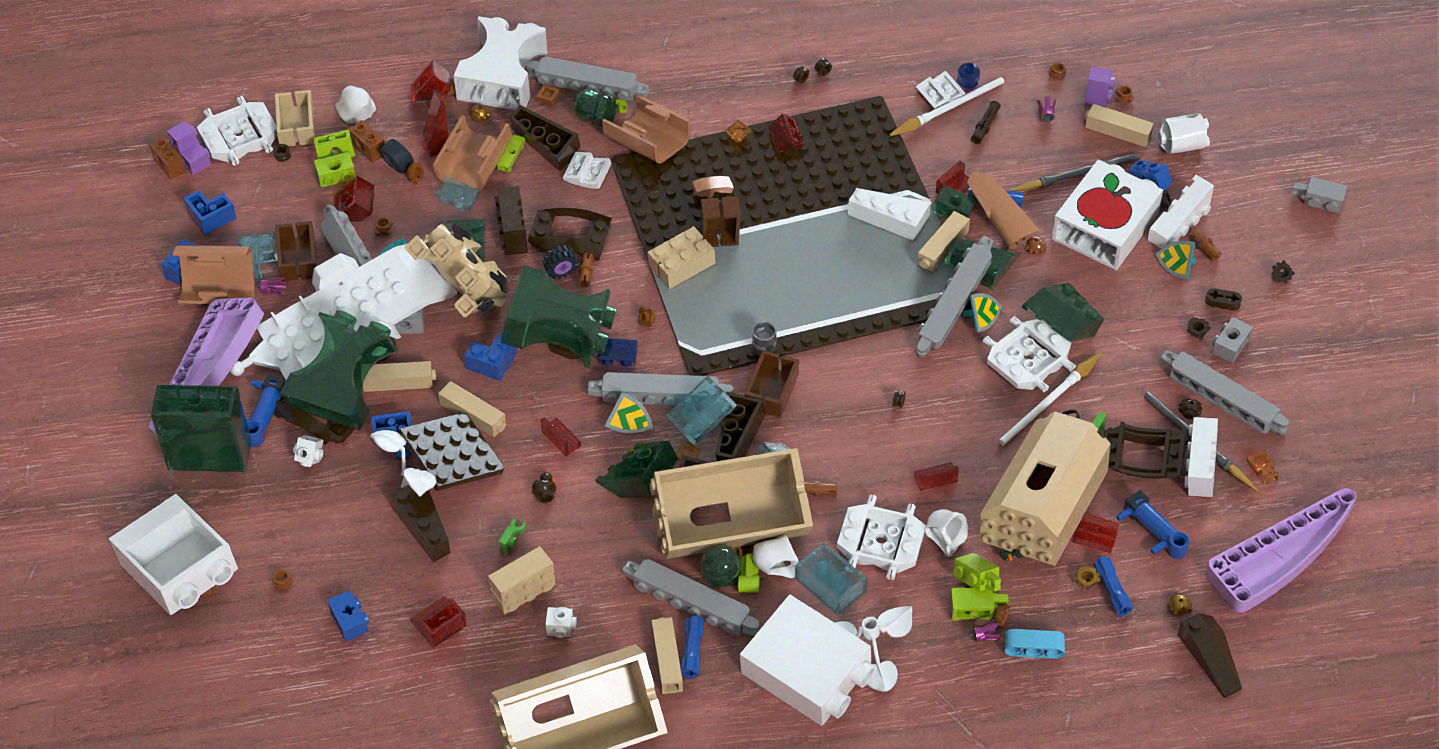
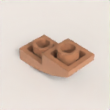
[691,176,734,197]

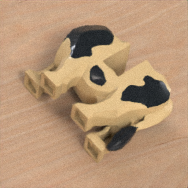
[405,220,509,318]

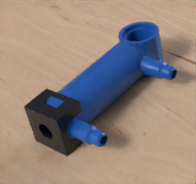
[233,374,288,447]
[1116,490,1190,559]

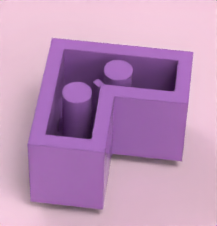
[1085,67,1115,107]
[167,121,211,175]

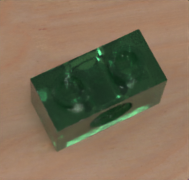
[932,185,977,218]

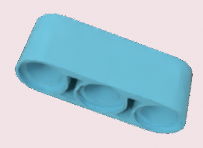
[1005,629,1065,659]

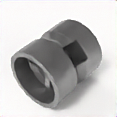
[752,321,777,356]

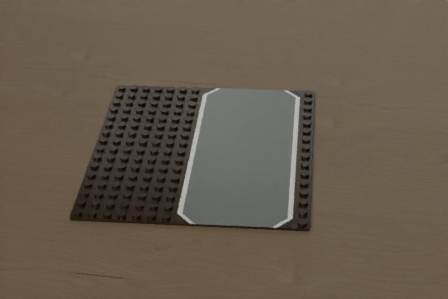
[611,96,972,376]

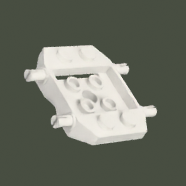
[197,96,277,166]
[983,316,1076,392]
[837,495,926,580]

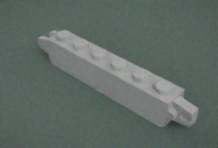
[526,56,649,101]
[321,205,372,267]
[916,236,994,358]
[1160,350,1289,436]
[588,372,734,407]
[622,559,760,638]

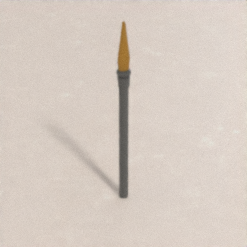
[1008,152,1140,191]
[1144,392,1259,492]

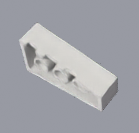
[1148,175,1214,249]
[848,188,931,241]
[1185,417,1218,497]

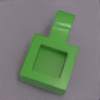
[499,519,526,555]

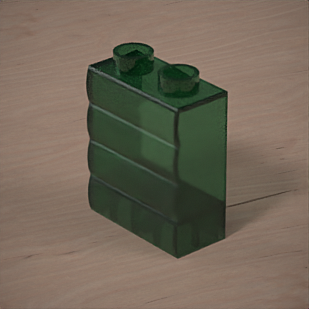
[151,385,251,472]

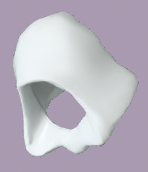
[335,85,376,124]
[925,509,968,557]
[752,534,800,578]

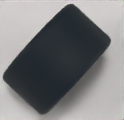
[380,139,414,173]

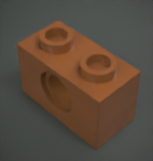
[348,120,385,163]
[149,136,186,180]

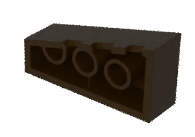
[716,392,766,461]
[389,484,451,563]

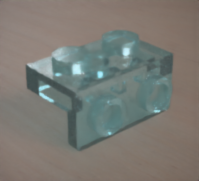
[435,177,480,211]

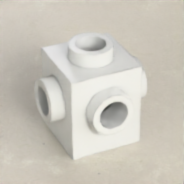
[293,435,323,467]
[546,607,577,638]

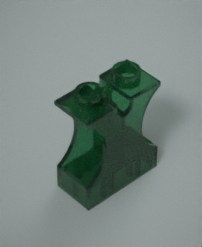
[500,265,617,368]
[280,310,398,431]

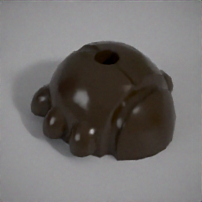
[1160,189,1172,209]
[1272,260,1295,283]
[1187,318,1211,338]
[1178,398,1203,419]

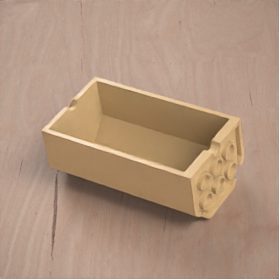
[980,412,1110,566]
[650,448,813,559]
[490,644,668,749]

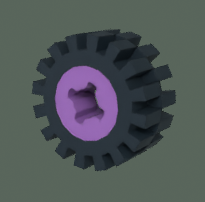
[542,245,579,279]

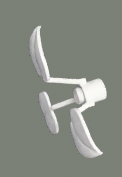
[370,430,436,496]
[836,606,912,692]

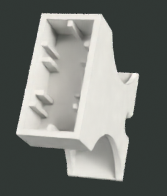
[454,16,548,110]

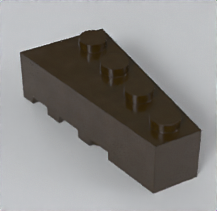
[510,105,581,171]
[495,186,528,256]

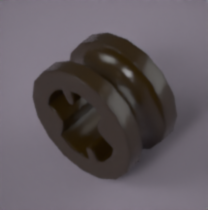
[815,58,832,76]
[793,66,810,84]
[274,144,291,162]
[892,389,906,408]

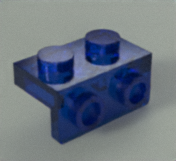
[597,338,638,366]

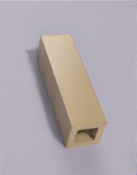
[1084,104,1154,147]
[917,211,970,272]
[362,361,436,392]
[438,381,506,437]
[652,617,683,694]

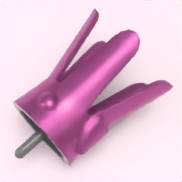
[1037,96,1056,122]
[257,277,286,297]
[968,619,1001,642]

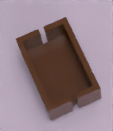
[700,196,741,247]
[275,221,318,282]
[744,350,799,418]

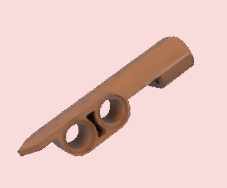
[967,172,1039,249]

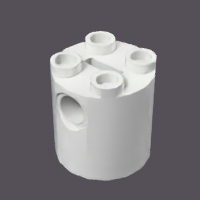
[1157,113,1210,154]

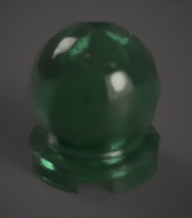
[573,88,618,129]
[701,544,741,588]

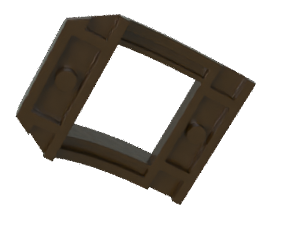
[528,208,612,261]
[275,375,367,445]
[1103,422,1188,479]

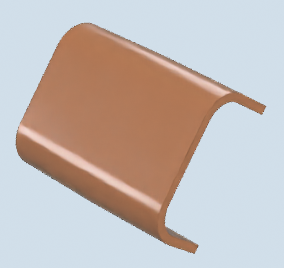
[602,94,691,163]
[433,115,512,191]
[173,246,255,304]

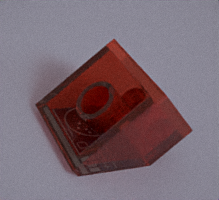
[411,60,451,102]
[333,176,374,222]

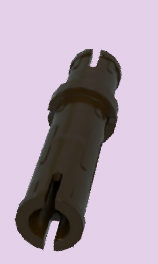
[971,101,1001,144]

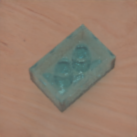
[666,375,737,446]
[795,542,867,616]

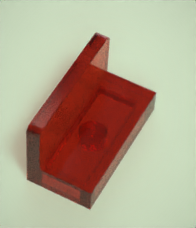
[768,113,804,152]
[935,161,969,203]
[541,417,581,456]
[914,462,959,491]
[1073,513,1120,553]

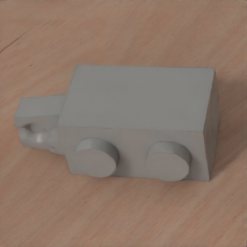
[1292,177,1347,213]

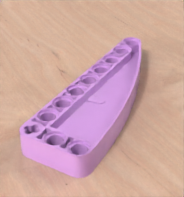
[149,298,264,442]
[1206,488,1356,613]

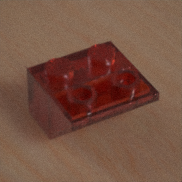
[410,597,467,648]

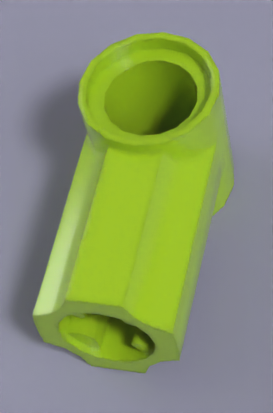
[738,554,760,593]

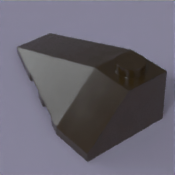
[1177,613,1242,698]

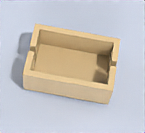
[275,90,315,146]
[648,226,716,289]
[488,546,556,615]

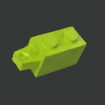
[954,553,1001,592]
[950,587,1009,620]

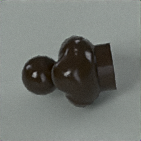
[532,472,556,503]

